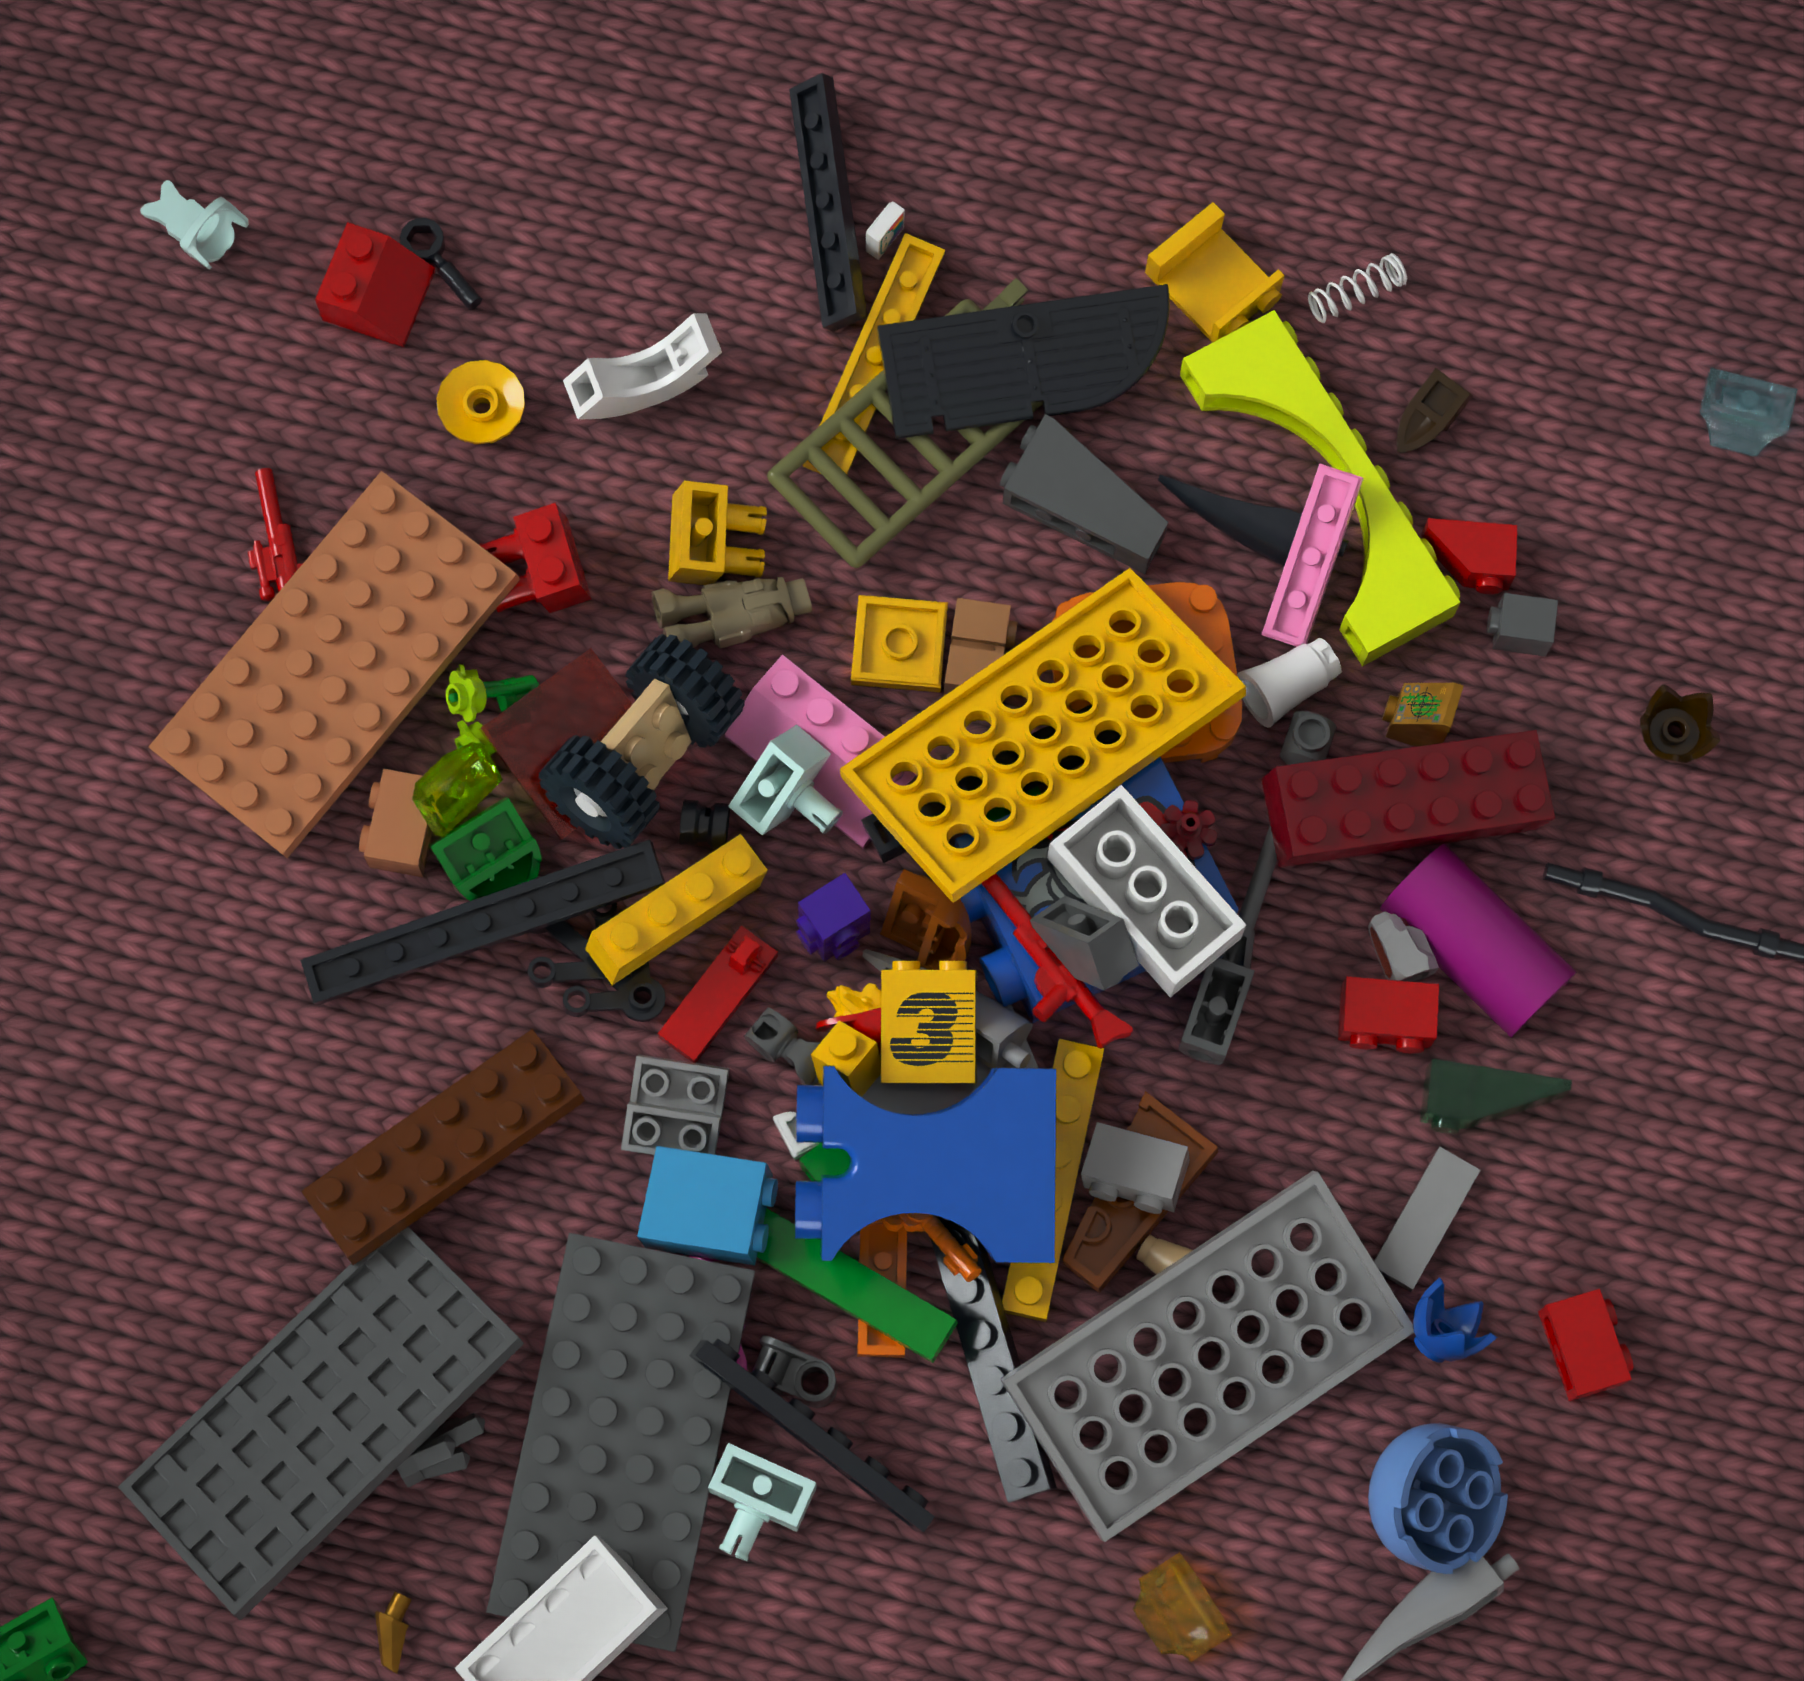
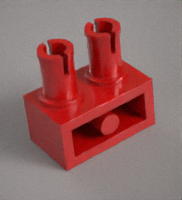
[478,502,592,614]

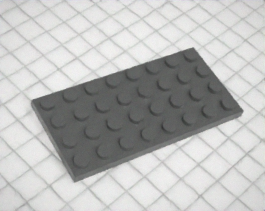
[118,1227,524,1621]
[486,1233,756,1652]

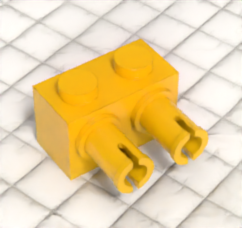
[668,480,767,585]

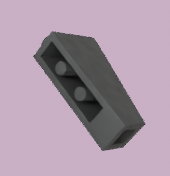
[999,414,1168,574]

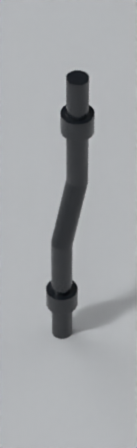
[1543,863,1804,963]

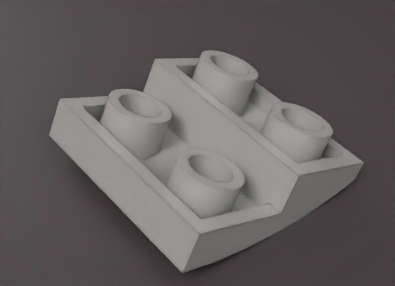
[621,1054,730,1155]

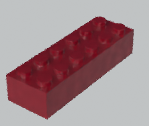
[1261,730,1555,868]

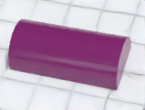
[1380,844,1577,1038]

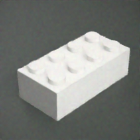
[1047,785,1247,998]

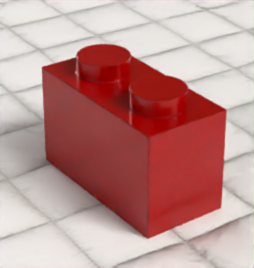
[1338,976,1439,1053]
[1538,1289,1634,1402]

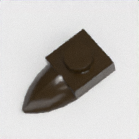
[1397,368,1473,453]

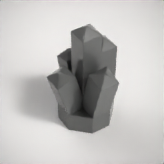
[397,1413,485,1488]

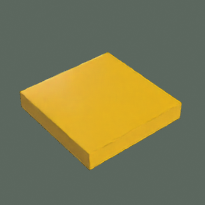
[851,595,948,692]

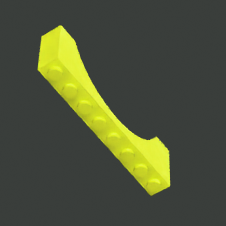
[1180,310,1461,667]

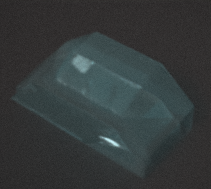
[1699,368,1798,457]

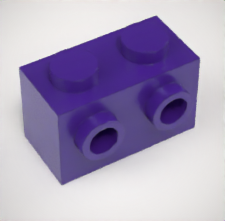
[796,873,871,962]

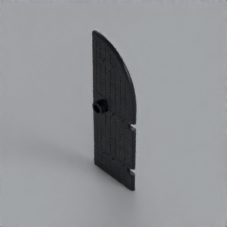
[876,284,1170,439]

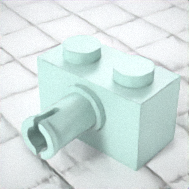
[728,725,843,835]
[708,1443,817,1561]

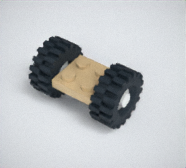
[539,634,745,849]

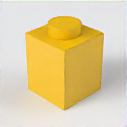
[811,1020,881,1097]

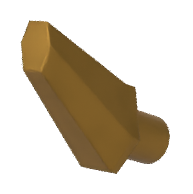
[375,1591,412,1674]

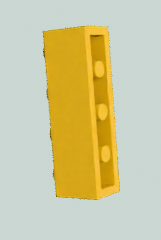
[585,834,768,985]

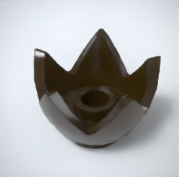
[1640,684,1721,764]

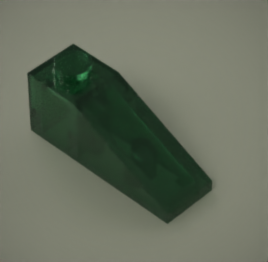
[1420,1059,1572,1134]

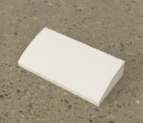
[455,1535,668,1681]

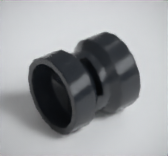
[679,799,730,849]

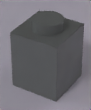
[1487,593,1558,657]

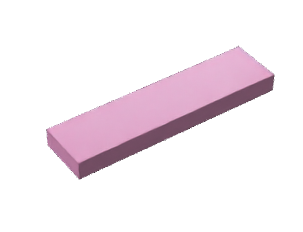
[1261,463,1364,647]

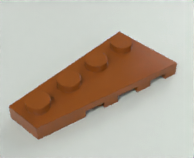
[1062,1091,1219,1293]

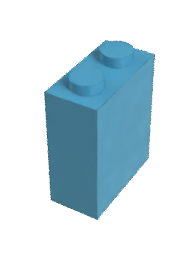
[637,1146,778,1266]

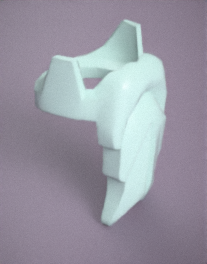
[140,180,249,270]

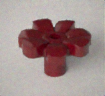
[1159,800,1218,860]

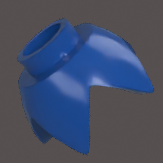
[1413,1278,1498,1363]

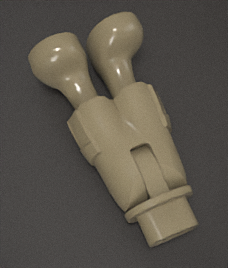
[651,577,812,648]

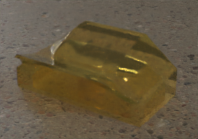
[1133,1552,1232,1662]

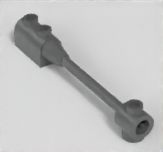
[1178,711,1337,1065]

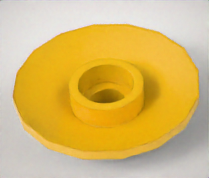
[436,360,525,445]

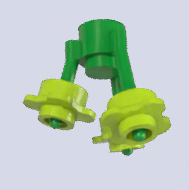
[446,664,543,770]

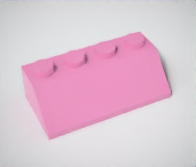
[725,655,918,849]

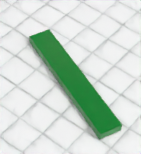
[756,1208,958,1363]

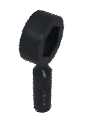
[400,218,482,310]

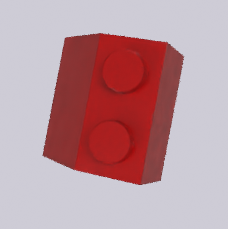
[315,222,435,347]

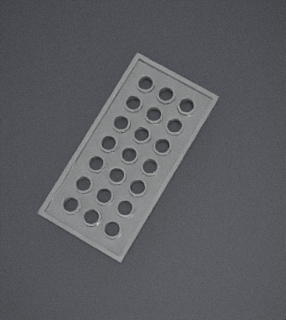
[1000,1171,1414,1542]

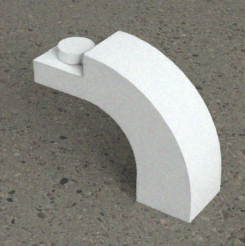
[563,313,722,419]

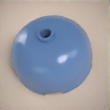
[1368,1423,1508,1574]

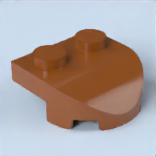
[880,869,972,970]

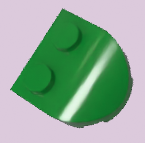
[429,797,542,901]

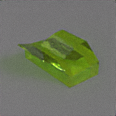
[412,742,503,837]

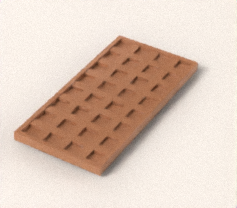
[148,471,520,859]

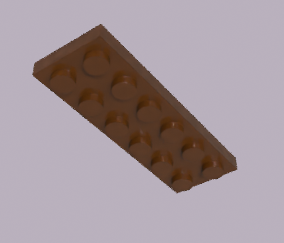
[301,1029,585,1265]

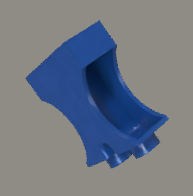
[795,1066,1056,1263]

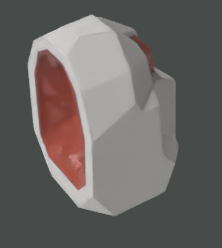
[1368,911,1439,982]

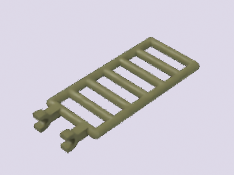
[767,278,1043,568]

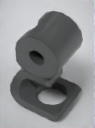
[744,1007,820,1085]

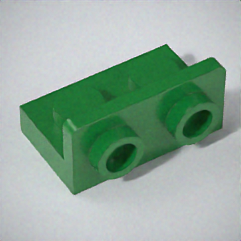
[0,1597,88,1681]

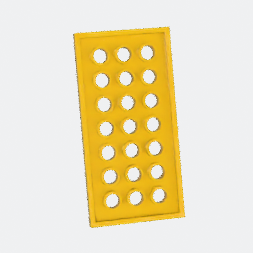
[840,568,1246,903]

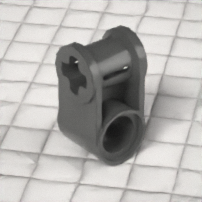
[749,1335,838,1408]

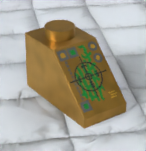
[1382,683,1464,747]

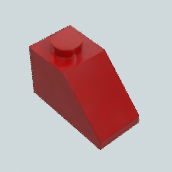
[1421,518,1518,594]

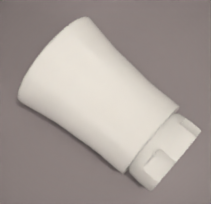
[1237,638,1342,728]

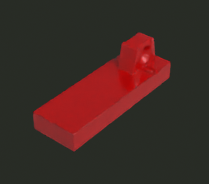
[657,925,778,1063]

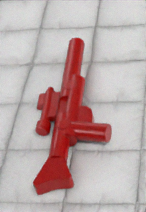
[248,468,303,601]
[981,873,1133,1049]

